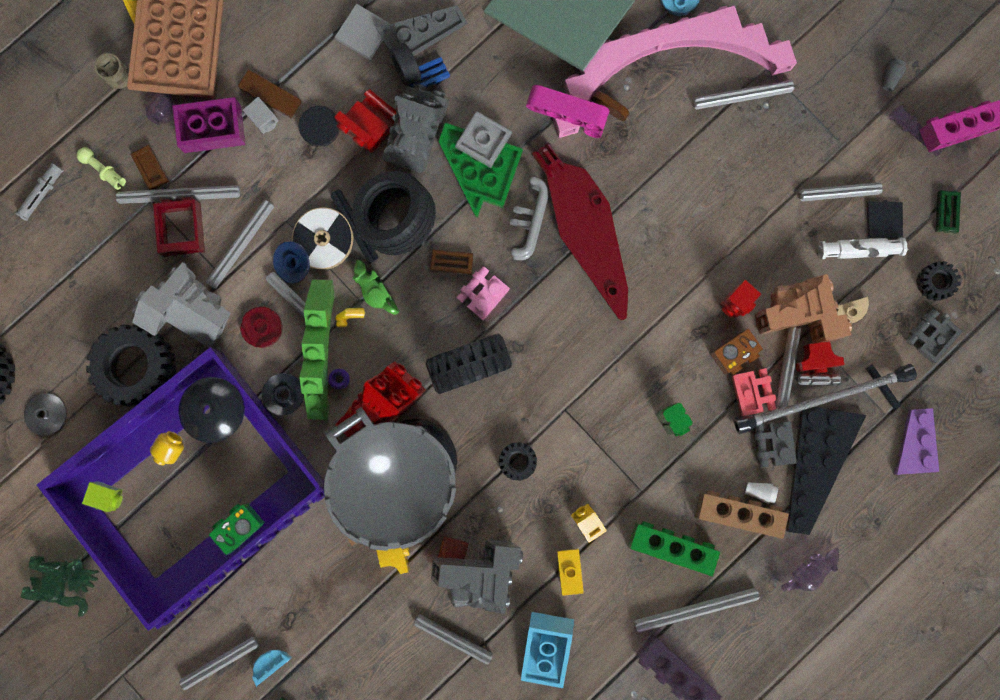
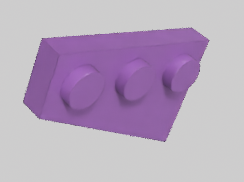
[894,408,939,475]

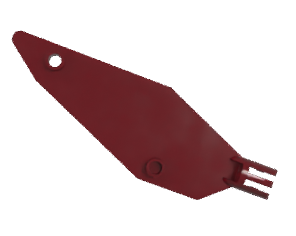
[531,142,628,320]

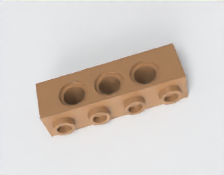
[695,490,789,539]

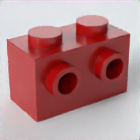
[719,280,761,318]

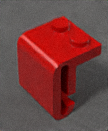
[335,89,397,153]

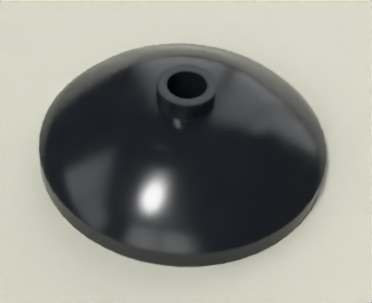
[178,377,245,443]

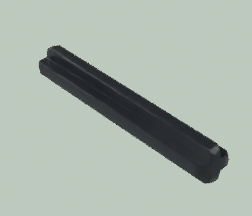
[331,189,379,264]

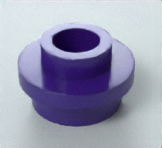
[328,369,350,390]

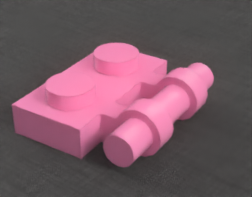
[456,266,510,321]

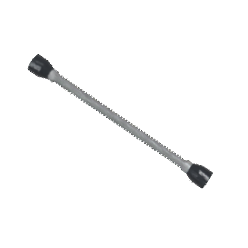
[734,364,917,434]

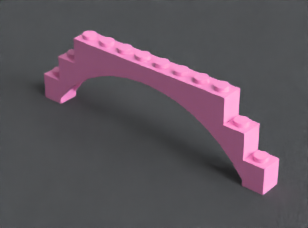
[552,6,797,138]

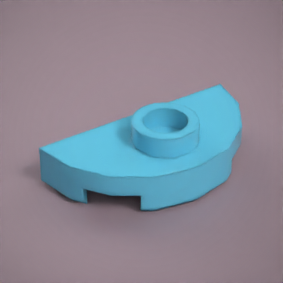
[660,0,699,16]
[252,649,292,687]

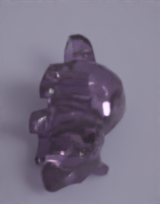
[780,548,839,592]

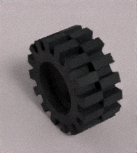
[917,261,961,301]
[499,442,537,481]

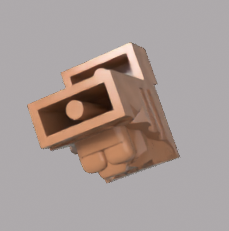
[755,274,852,344]

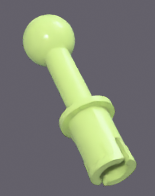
[76,147,126,190]

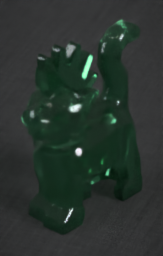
[20,555,99,617]

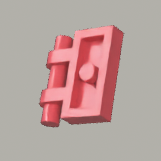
[731,368,777,416]

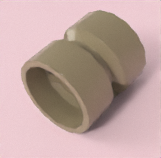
[94,53,129,89]

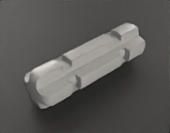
[798,374,841,386]

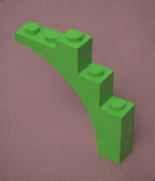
[299,280,335,420]

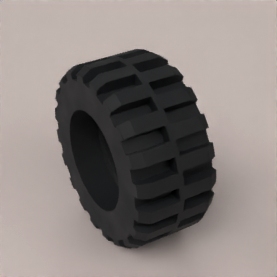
[86,324,176,407]
[425,333,512,394]

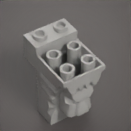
[132,262,231,348]

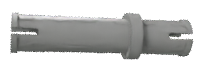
[15,163,64,221]

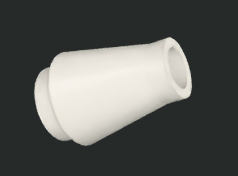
[745,482,778,504]

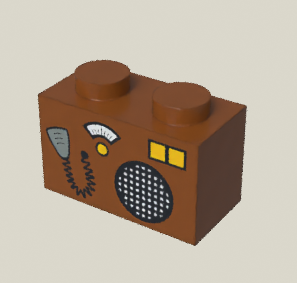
[710,328,763,375]

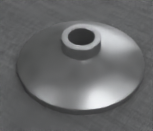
[24,394,67,435]

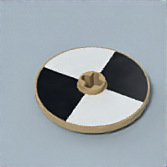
[292,208,354,270]

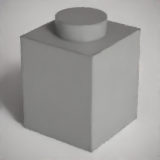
[243,97,278,134]

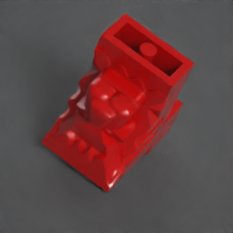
[335,362,426,438]

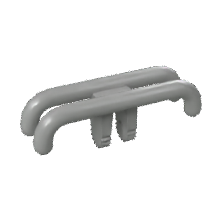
[510,177,548,261]

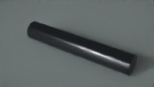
[865,364,901,410]

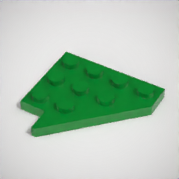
[439,123,523,218]

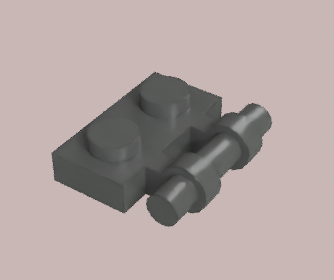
[906,309,963,363]
[754,421,797,467]

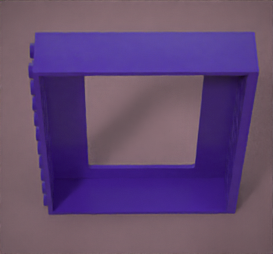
[37,347,325,631]

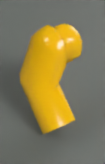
[335,308,365,327]

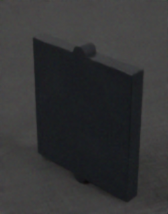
[867,200,903,239]

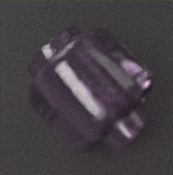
[145,93,175,125]

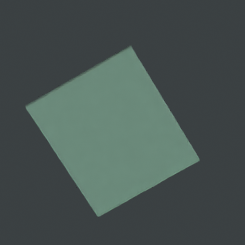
[484,0,635,71]

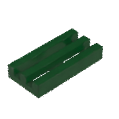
[935,190,961,234]

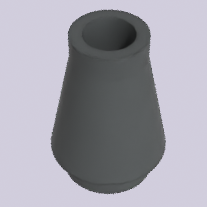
[882,59,907,91]

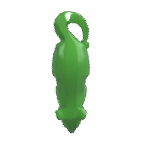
[353,259,400,315]

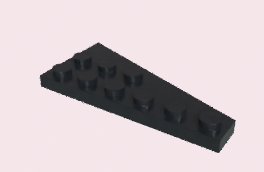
[786,407,866,535]

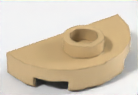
[837,297,869,324]

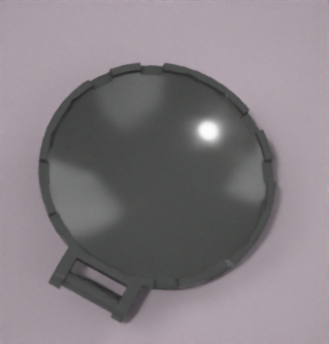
[324,407,456,551]

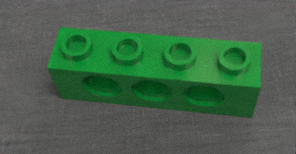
[628,521,720,577]

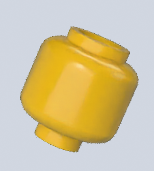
[150,431,184,465]

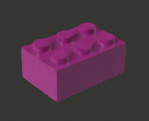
[173,97,246,153]

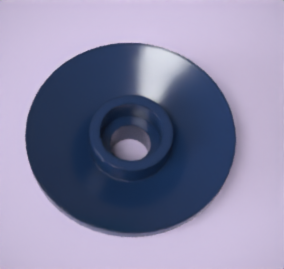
[273,241,310,283]

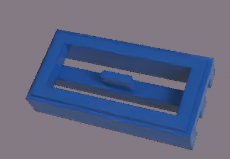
[410,57,450,88]

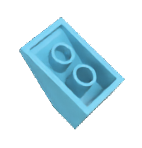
[521,612,574,688]

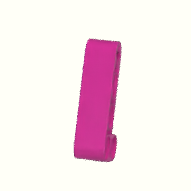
[526,85,610,138]

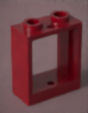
[153,197,205,257]

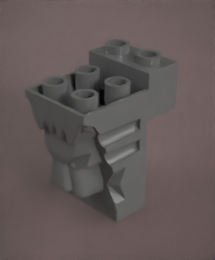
[382,83,450,173]
[431,539,523,614]

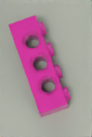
[919,100,1000,152]

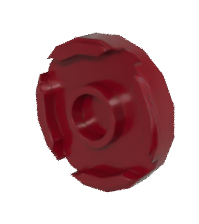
[240,306,283,348]

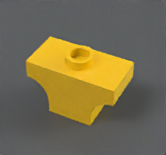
[376,547,410,574]
[557,549,584,596]

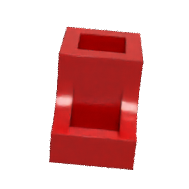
[795,341,845,374]

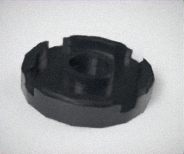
[298,105,340,147]

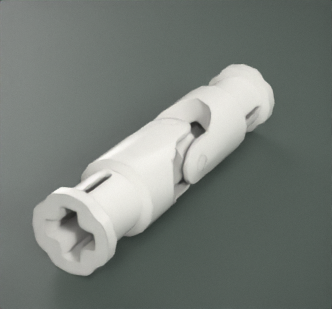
[818,238,907,259]

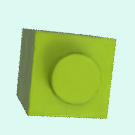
[82,482,123,512]

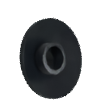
[262,373,304,415]

